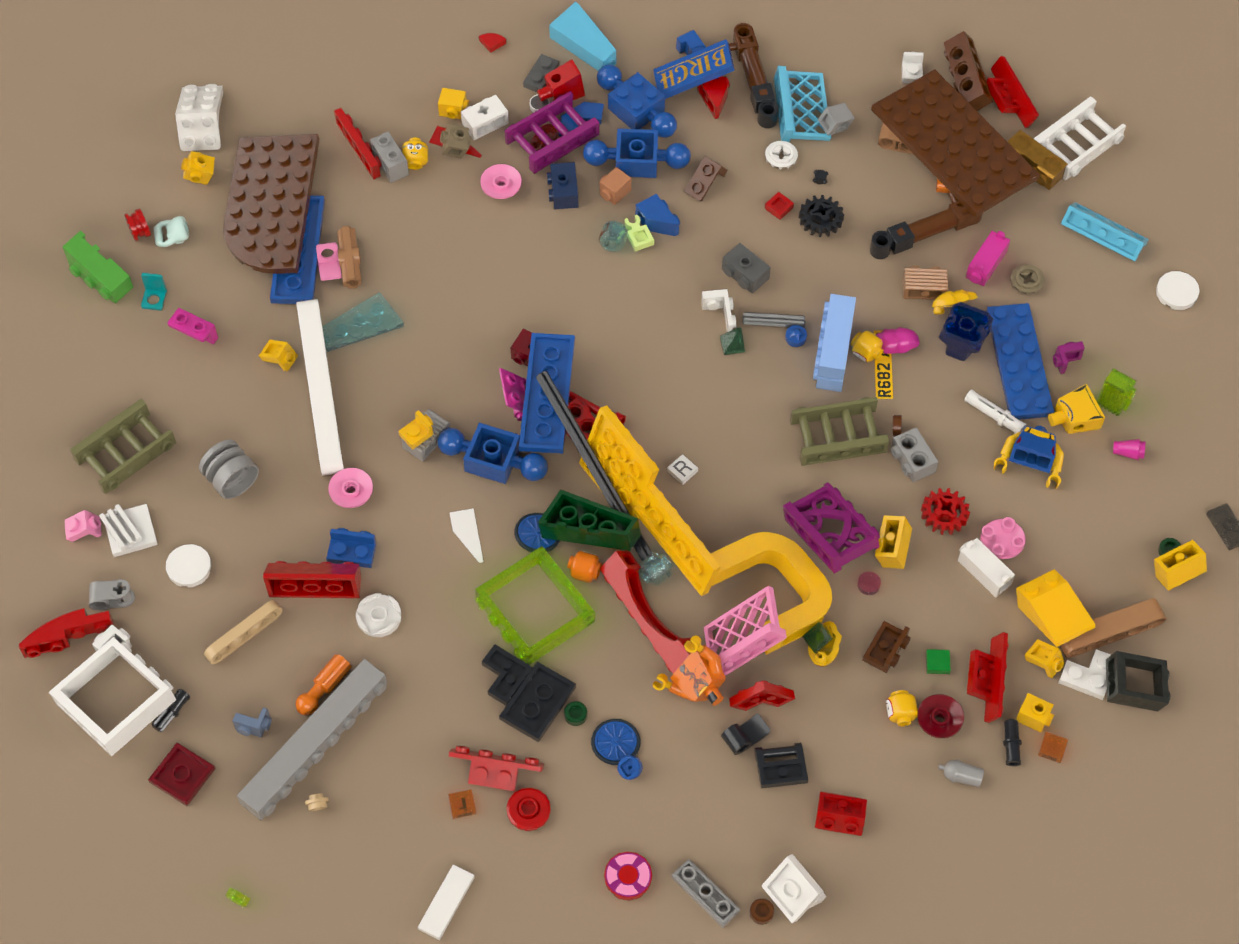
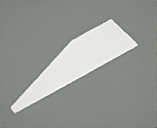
[450,508,484,563]

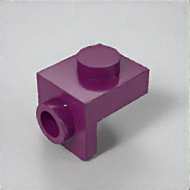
[1053,341,1085,374]

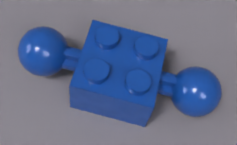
[597,64,677,138]
[583,129,691,178]
[437,423,548,484]

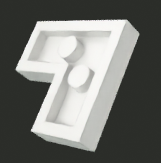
[1059,649,1110,700]

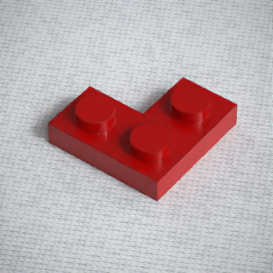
[729,680,795,711]

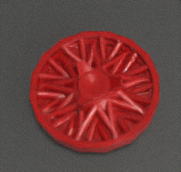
[506,788,551,831]

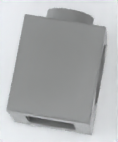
[818,103,855,135]

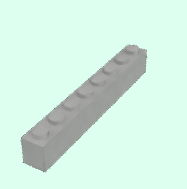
[237,659,387,821]

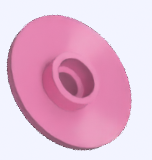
[480,164,522,199]
[328,468,373,508]

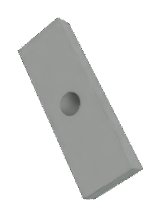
[671,859,740,928]

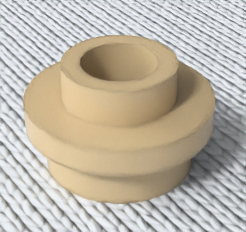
[305,794,329,811]

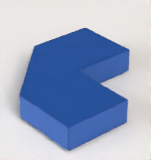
[559,102,604,136]

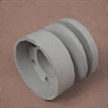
[199,440,259,499]

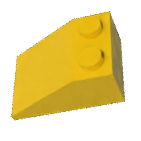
[1016,569,1095,647]

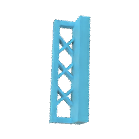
[1061,202,1149,261]

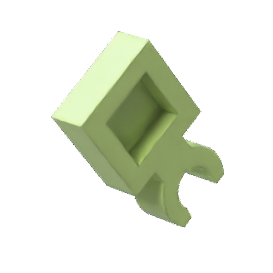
[625,215,654,251]

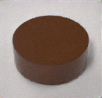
[893,415,902,437]
[750,899,774,925]

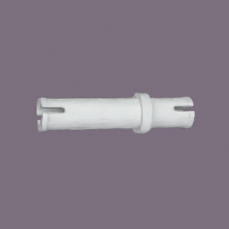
[964,389,1026,433]

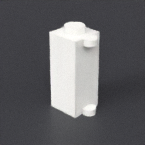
[958,538,1015,597]

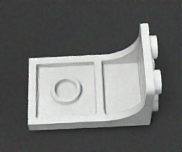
[175,84,223,151]

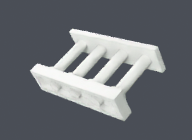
[1034,96,1126,181]

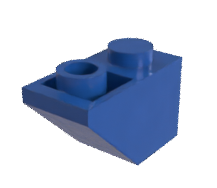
[635,194,680,236]

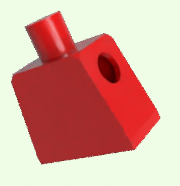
[537,59,585,102]

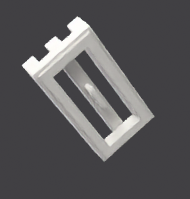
[99,504,142,551]

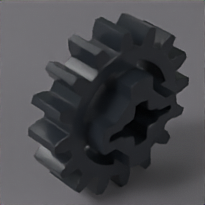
[799,195,844,237]

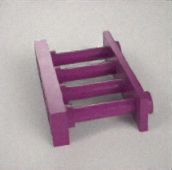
[505,91,599,174]

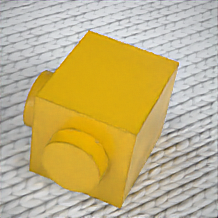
[438,88,470,119]
[1016,693,1055,733]

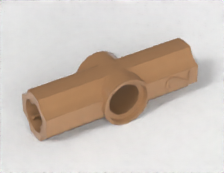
[337,226,362,289]

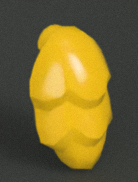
[932,289,978,315]
[808,621,842,667]

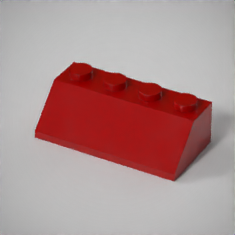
[263,561,361,598]

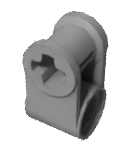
[89,579,135,610]

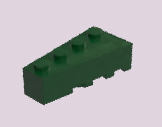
[538,489,641,551]

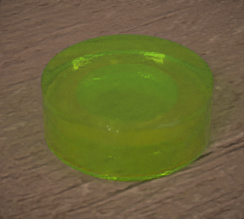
[225,887,251,908]

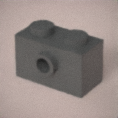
[722,243,771,294]

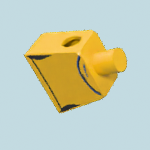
[1048,384,1105,434]

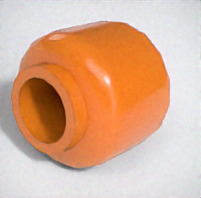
[567,551,602,583]

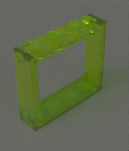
[474,546,595,665]

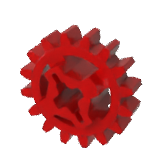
[921,488,970,535]

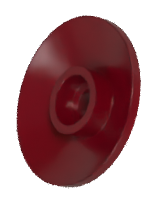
[917,694,964,739]

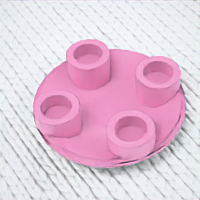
[980,517,1026,559]

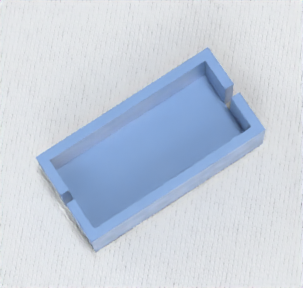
[813,294,856,392]

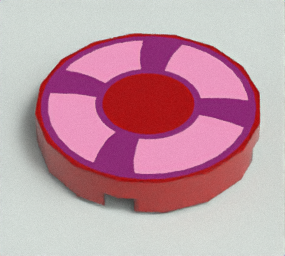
[604,852,652,901]

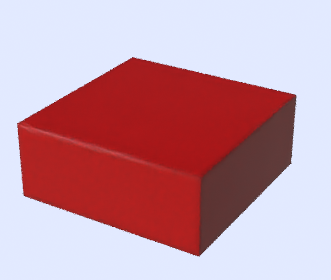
[765,192,794,220]

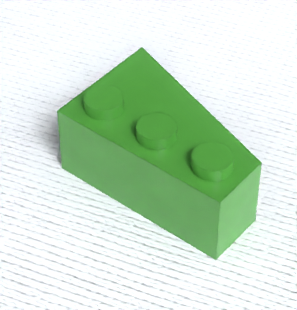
[62,230,133,304]

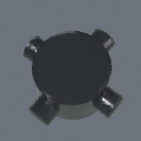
[813,170,829,185]

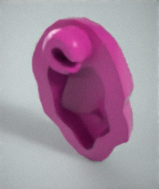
[876,327,920,354]

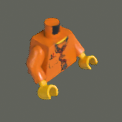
[652,635,726,706]

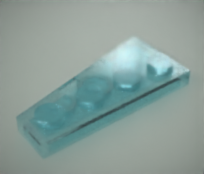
[322,292,404,352]

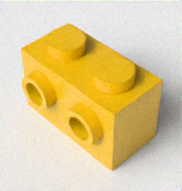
[875,515,912,569]
[1154,540,1207,591]

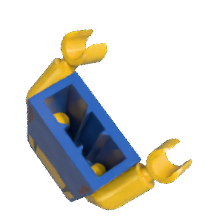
[994,426,1064,489]

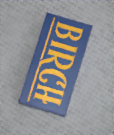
[653,39,735,99]

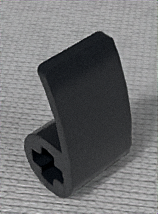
[721,713,771,755]

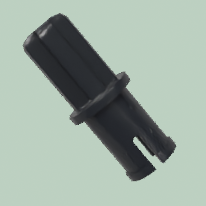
[151,689,190,732]
[1003,719,1022,767]

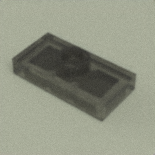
[1206,503,1239,551]

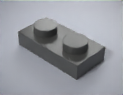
[523,54,559,92]

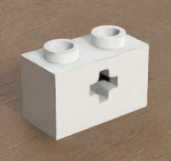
[461,95,509,140]

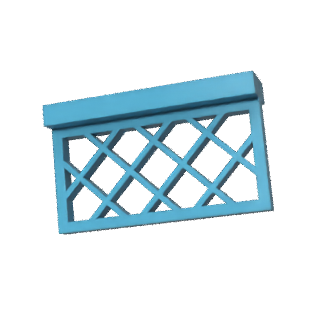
[773,66,831,142]

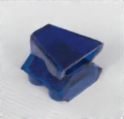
[938,302,994,361]

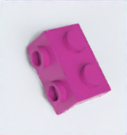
[167,307,218,345]

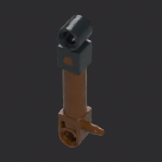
[729,23,779,128]
[870,192,983,260]

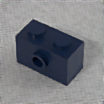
[547,162,579,210]

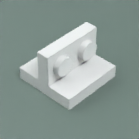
[762,854,827,923]

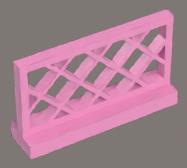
[704,586,787,676]

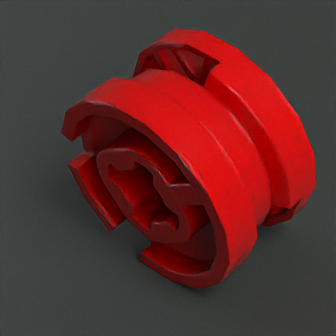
[124,208,151,242]

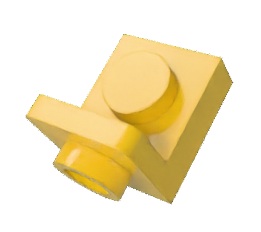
[259,339,298,371]
[398,410,433,450]
[1024,639,1064,678]

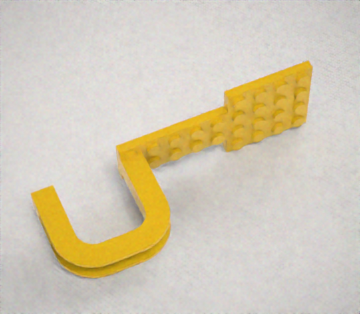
[579,405,832,655]

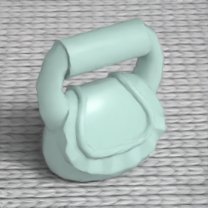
[153,216,189,247]

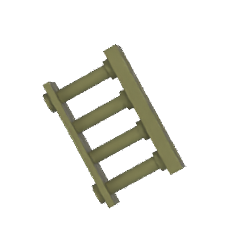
[790,397,889,466]
[70,399,176,494]

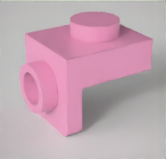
[65,510,102,542]

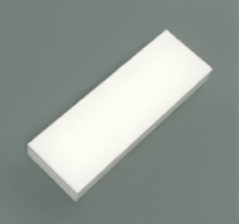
[418,865,475,941]

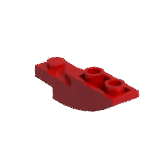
[19,608,114,658]

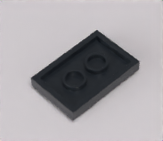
[499,662,576,742]

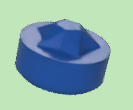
[785,325,807,347]
[618,755,643,780]

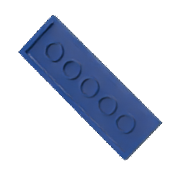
[270,195,325,304]
[986,303,1054,420]
[519,333,575,454]

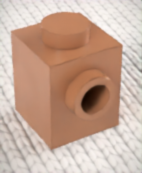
[599,167,632,205]

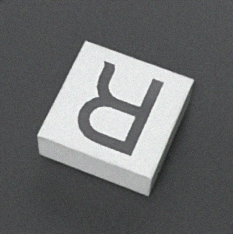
[667,454,698,485]

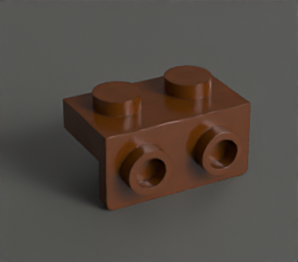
[862,621,911,673]

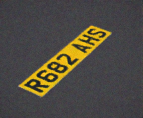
[874,330,893,399]

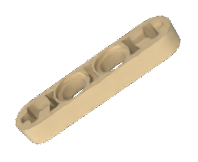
[204,600,282,664]

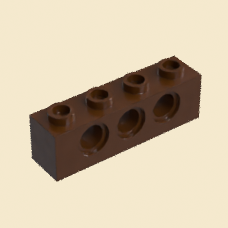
[944,31,993,111]

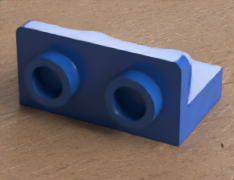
[326,528,377,568]

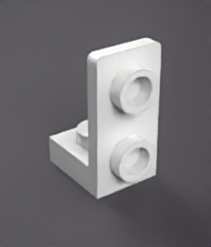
[701,289,736,336]

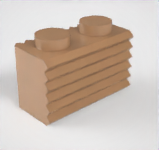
[903,266,948,300]

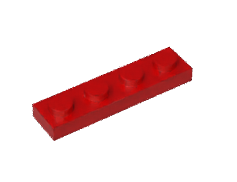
[334,108,382,180]

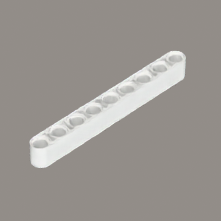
[296,299,344,476]

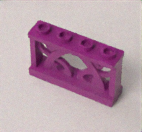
[783,482,880,573]

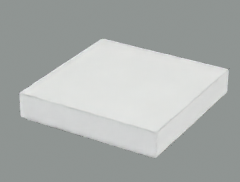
[105,504,158,557]

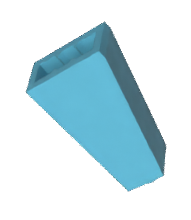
[549,2,617,71]

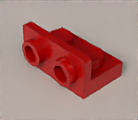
[815,791,867,836]

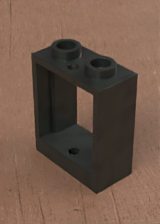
[1106,651,1171,712]

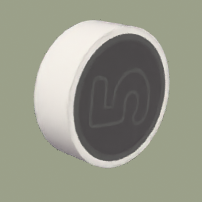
[530,94,550,113]

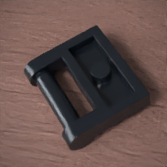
[755,742,808,789]

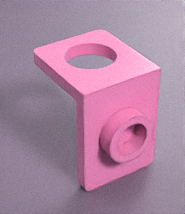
[316,242,342,281]

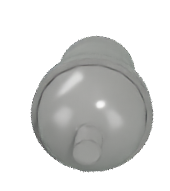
[938,759,984,787]

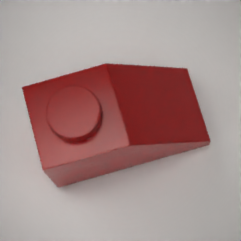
[697,76,730,119]

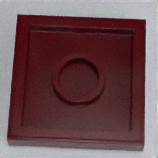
[148,743,216,806]

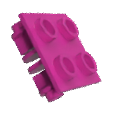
[499,368,526,421]

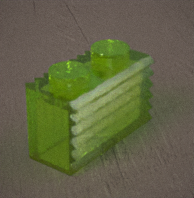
[1097,368,1137,416]

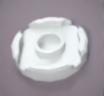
[1156,271,1200,310]
[166,544,212,588]
[356,593,402,637]

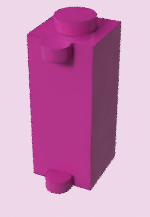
[966,231,1010,287]

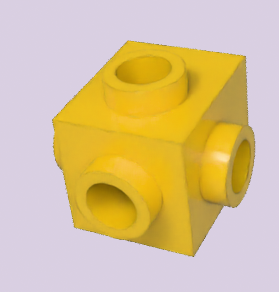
[181,151,215,185]

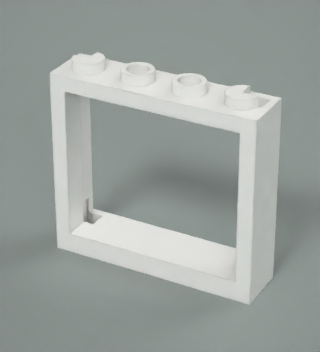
[49,637,176,756]

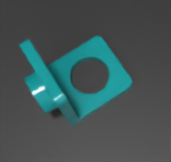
[141,273,167,311]

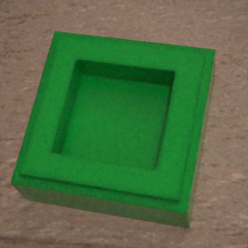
[926,649,951,674]

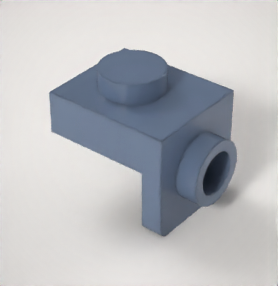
[233,708,272,738]

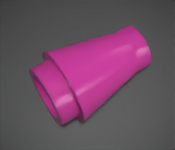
[1113,439,1146,460]

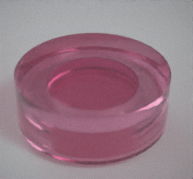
[858,572,881,595]

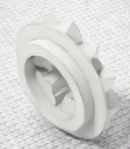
[765,141,798,170]

